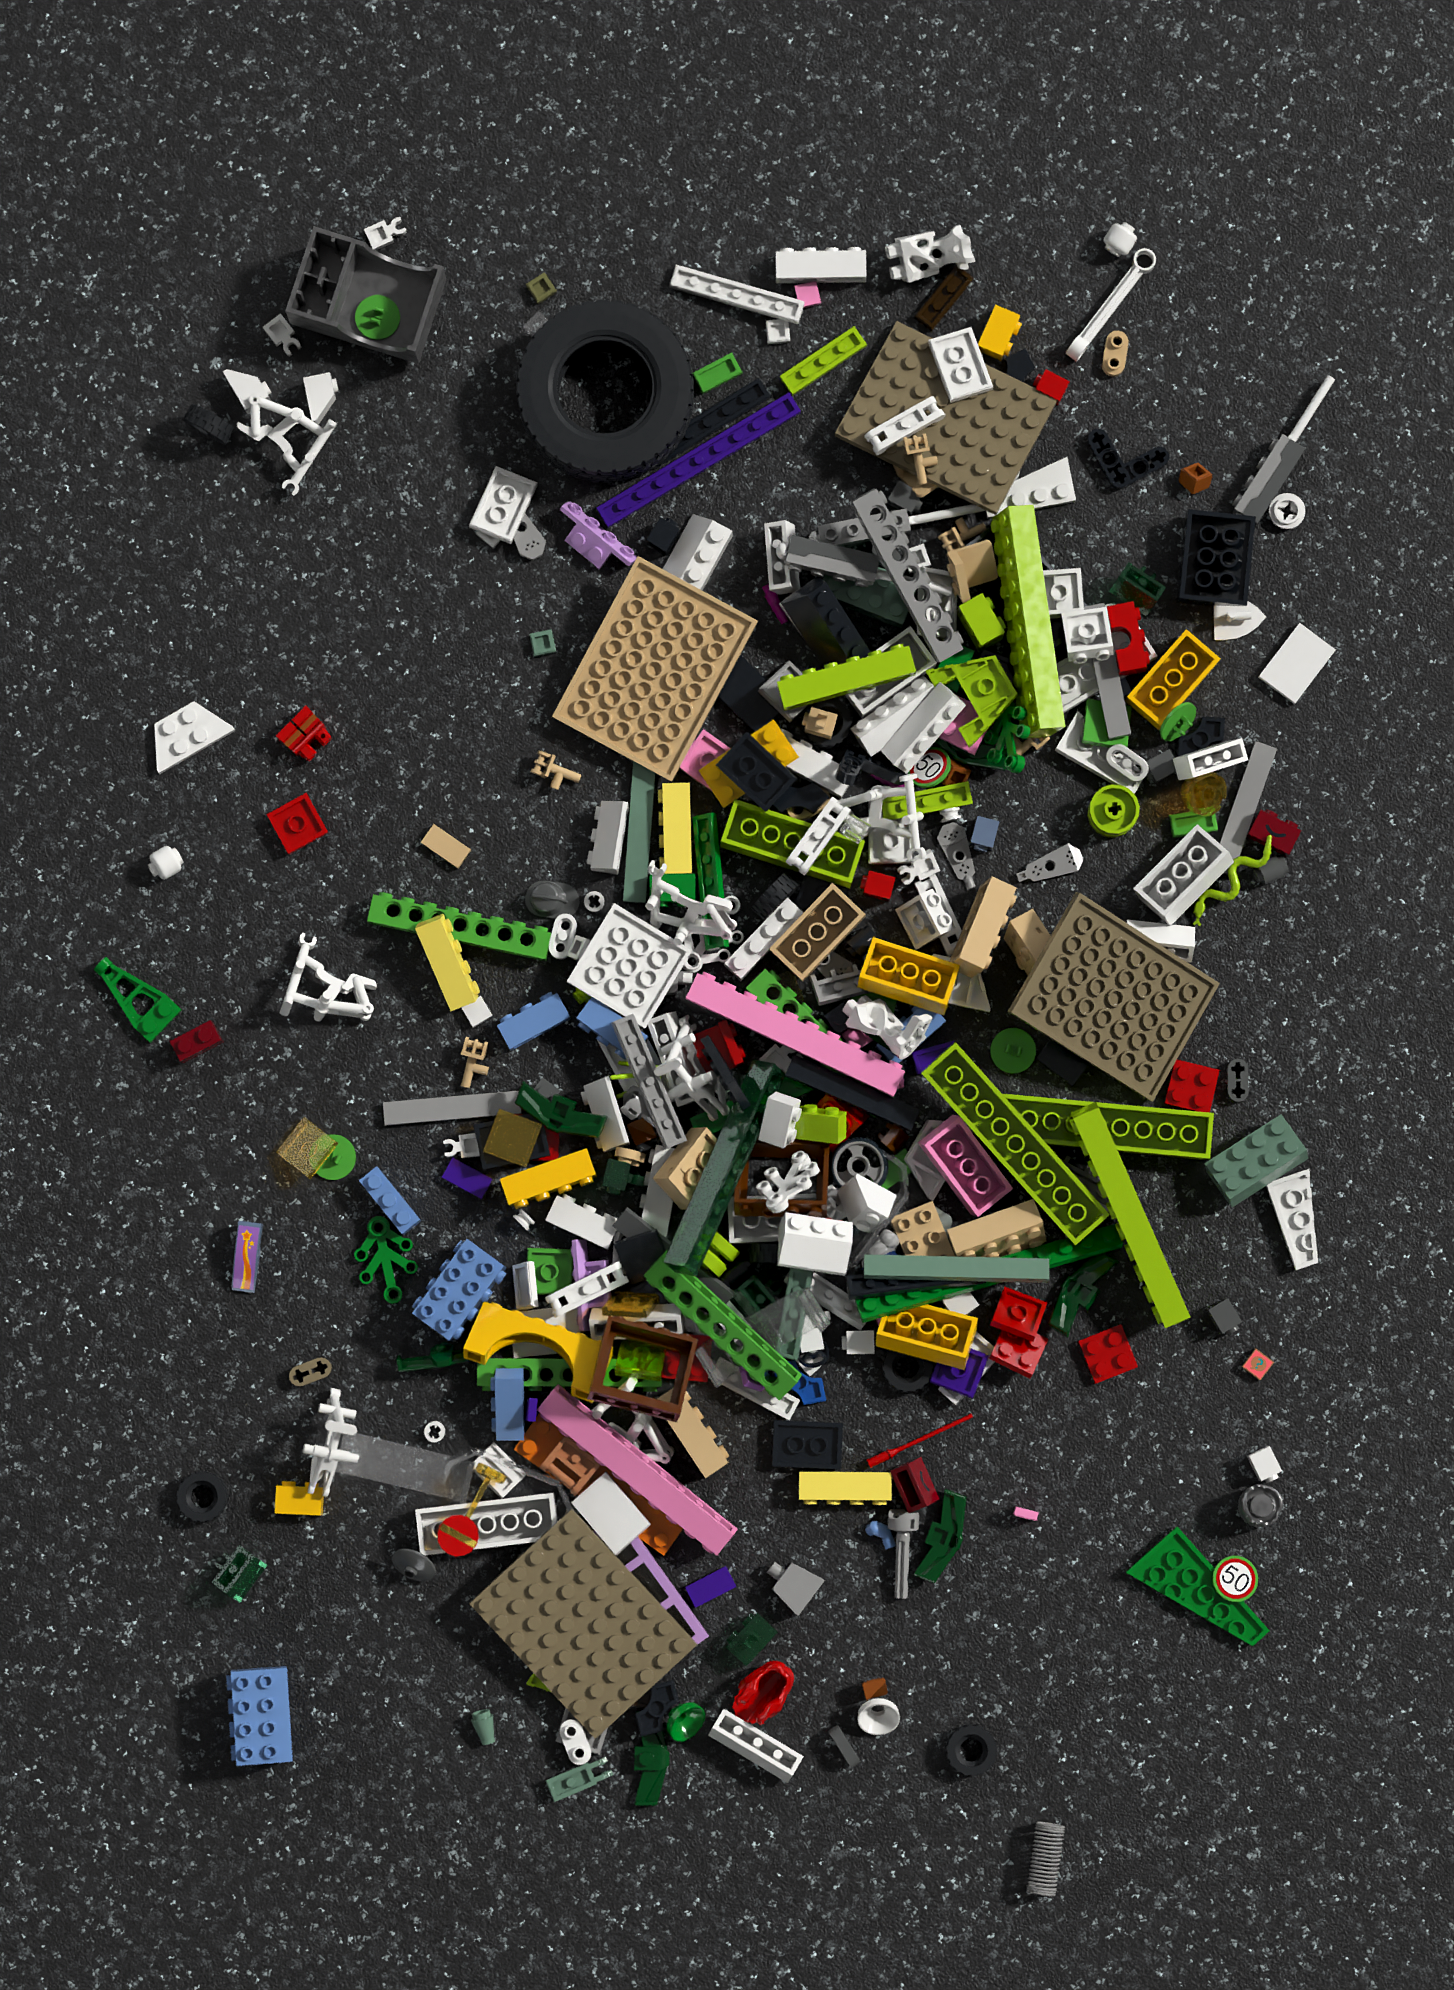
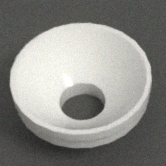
[858,1698,900,1735]

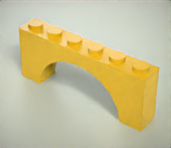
[463,1302,613,1403]

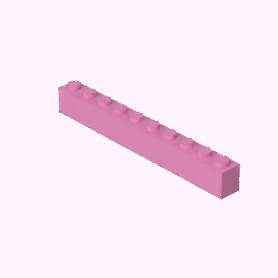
[686,972,905,1097]
[537,1384,737,1555]

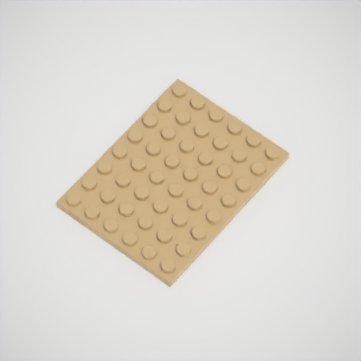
[552,556,758,781]

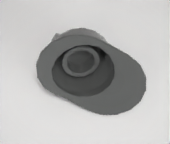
[525,881,580,919]

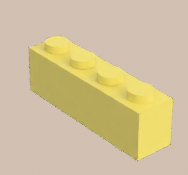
[658,783,692,874]
[415,914,480,1011]
[799,1472,892,1505]

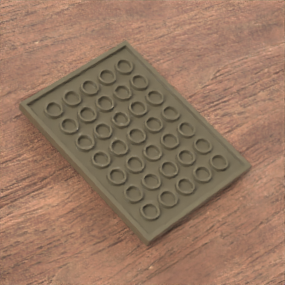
[835,321,1057,515]
[1008,892,1220,1102]
[469,1508,697,1739]

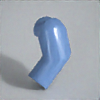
[865,1521,896,1550]

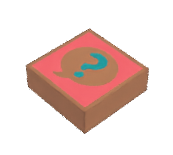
[1241,1348,1274,1381]

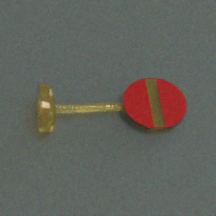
[437,1462,507,1556]

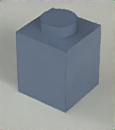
[970,816,999,853]

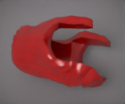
[733,1661,794,1725]

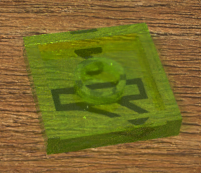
[615,1339,667,1381]

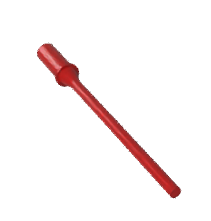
[867,1414,973,1468]

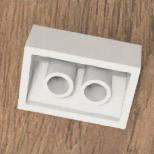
[663,514,733,591]
[587,801,629,875]
[581,1076,630,1153]
[777,1212,853,1276]

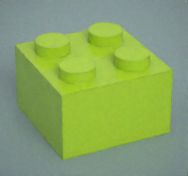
[957,593,1006,653]

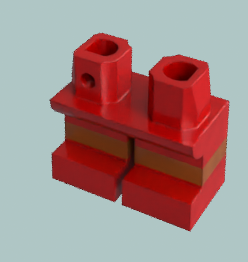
[276,705,332,762]

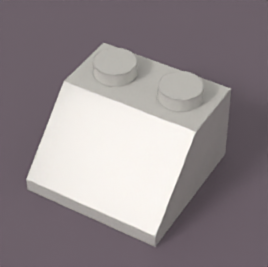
[837,1174,897,1233]

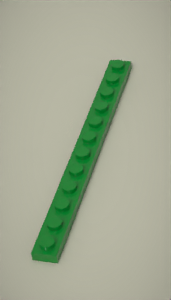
[855,1224,1123,1323]

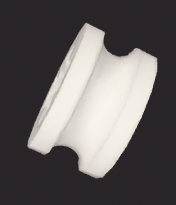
[939,807,961,823]
[584,891,604,912]
[513,1209,535,1230]
[424,1421,445,1442]

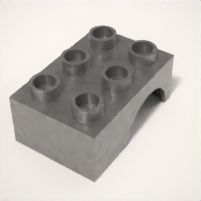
[286,226,447,364]

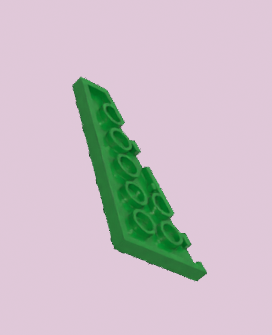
[1126,1526,1270,1646]

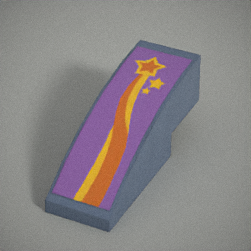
[232,1221,263,1293]

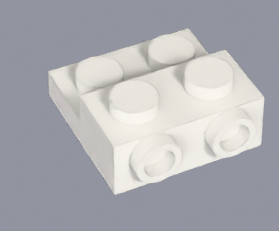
[1043,568,1084,619]
[1061,607,1114,664]
[895,889,953,950]

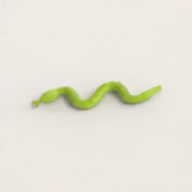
[1193,835,1272,926]

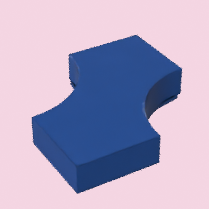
[774,1360,826,1405]

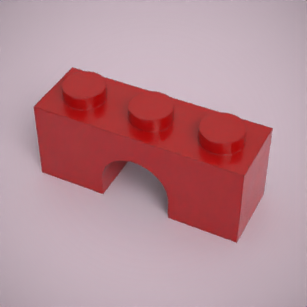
[1107,601,1150,677]

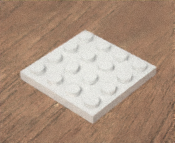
[567,903,692,1029]

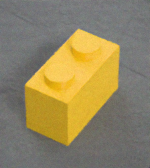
[978,304,1022,361]
[275,1481,324,1516]

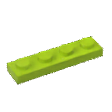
[780,326,867,396]
[881,781,973,820]

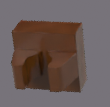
[878,1123,909,1154]

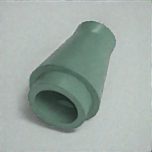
[471,1709,495,1745]

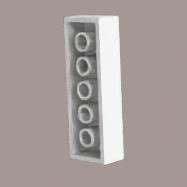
[415,1493,557,1555]

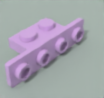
[560,501,637,569]
[571,1239,612,1332]

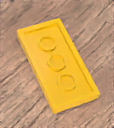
[698,719,799,808]

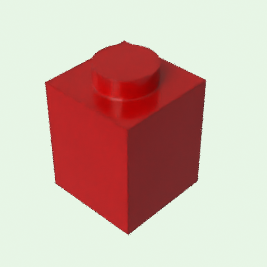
[1033,369,1070,406]
[860,871,896,902]

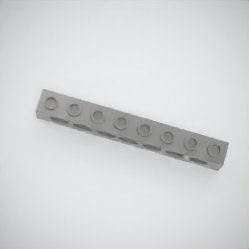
[849,489,964,662]

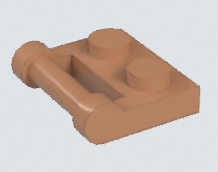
[539,1436,600,1496]

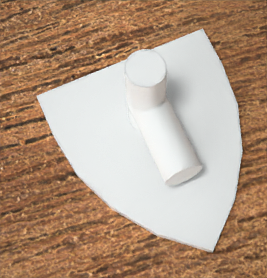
[1213,601,1266,640]

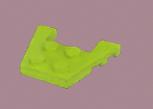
[926,655,1018,747]

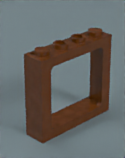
[734,1135,830,1218]
[587,1316,698,1423]

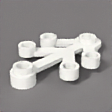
[682,896,744,973]
[756,1151,820,1213]

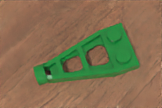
[94,957,182,1043]

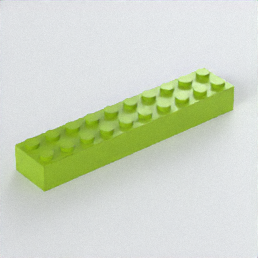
[991,505,1065,738]
[921,1042,1110,1245]
[1002,1094,1214,1160]
[1069,1102,1190,1328]

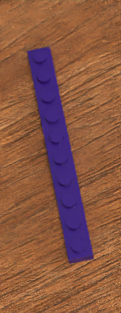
[596,393,801,528]

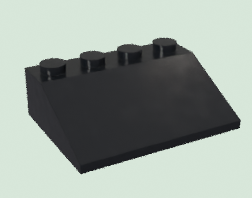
[1177,509,1256,606]

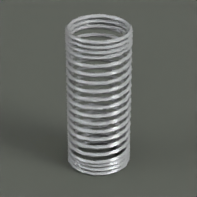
[1026,1822,1066,1896]

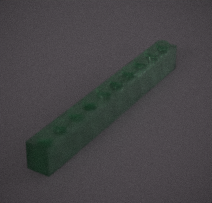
[663,1060,785,1277]

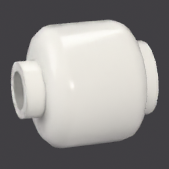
[1104,222,1137,257]
[148,846,183,880]

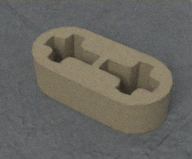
[289,1358,332,1386]

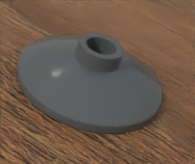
[392,1549,436,1582]

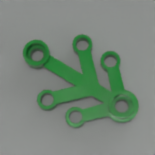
[984,702,1030,774]
[354,1216,418,1304]

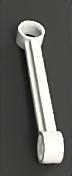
[1065,248,1156,362]

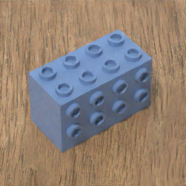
[412,1239,507,1342]
[226,1666,293,1766]

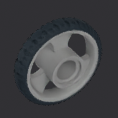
[829,1137,889,1189]

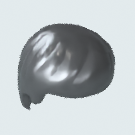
[1238,1484,1283,1528]

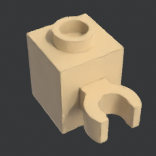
[802,707,838,740]

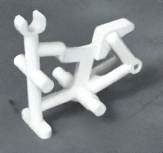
[237,394,337,495]
[832,773,926,860]
[645,860,737,945]
[279,933,377,1021]
[654,1015,730,1121]
[591,1375,674,1464]
[303,1388,359,1497]

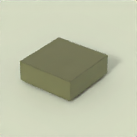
[526,272,557,304]

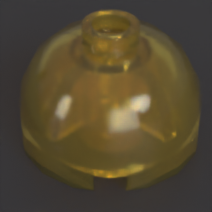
[1181,772,1227,817]

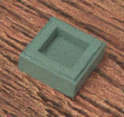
[530,629,556,657]

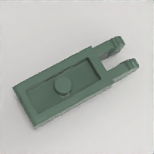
[545,1757,613,1802]

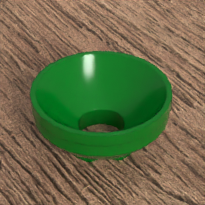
[667,1702,705,1742]

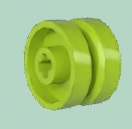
[1087,784,1140,838]
[682,1221,740,1277]

